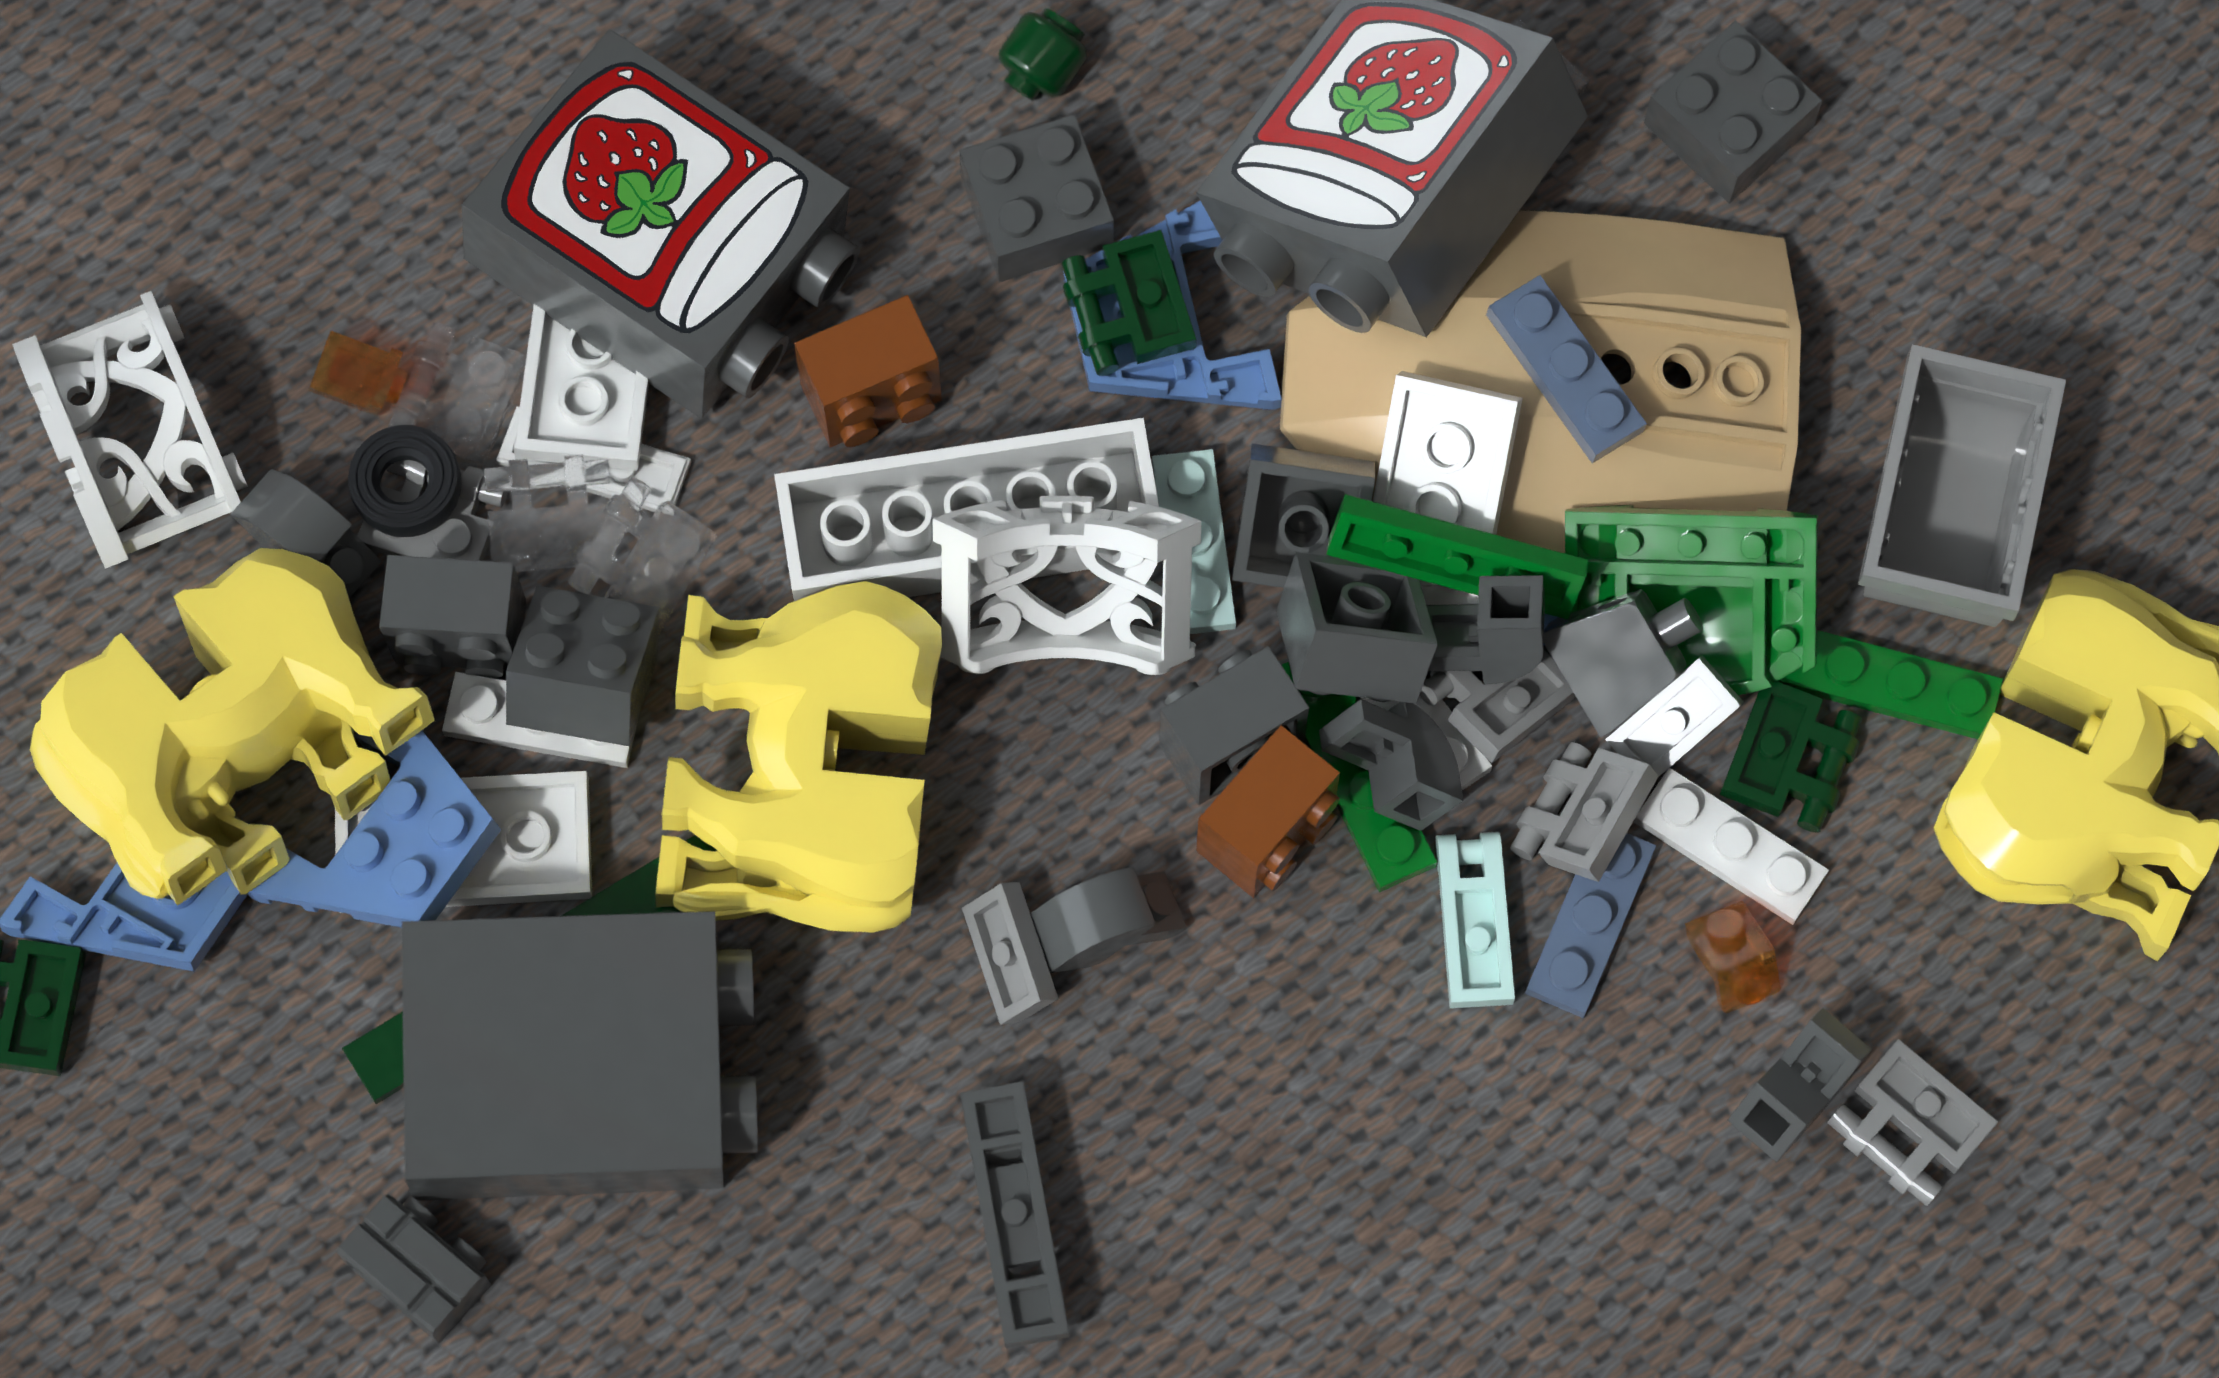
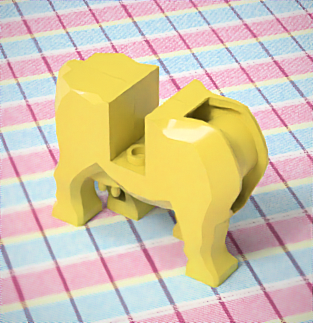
[30,548,435,906]
[1934,569,2219,961]
[656,581,942,932]

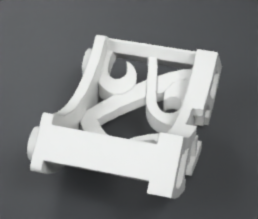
[12,291,248,569]
[933,496,1201,675]

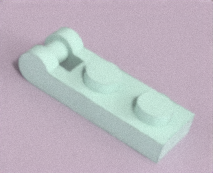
[1435,832,1515,1008]

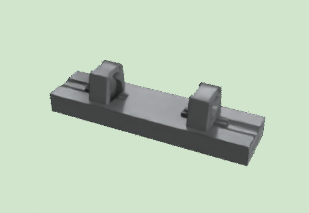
[960,1081,1070,1349]

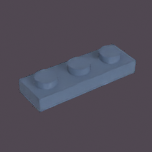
[1486,275,1647,464]
[1525,833,1656,1018]

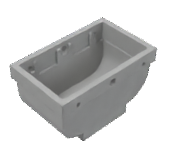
[1858,344,2066,627]

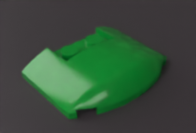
[1565,505,1818,695]

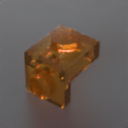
[308,330,409,416]
[1685,900,1781,1013]

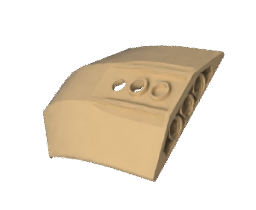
[1280,211,1801,553]

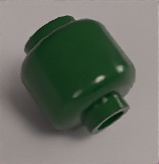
[998,8,1087,101]

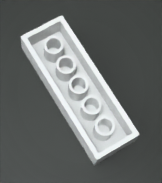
[774,418,1159,601]

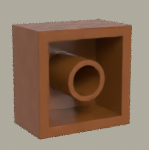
[794,295,942,448]
[1196,725,1340,898]

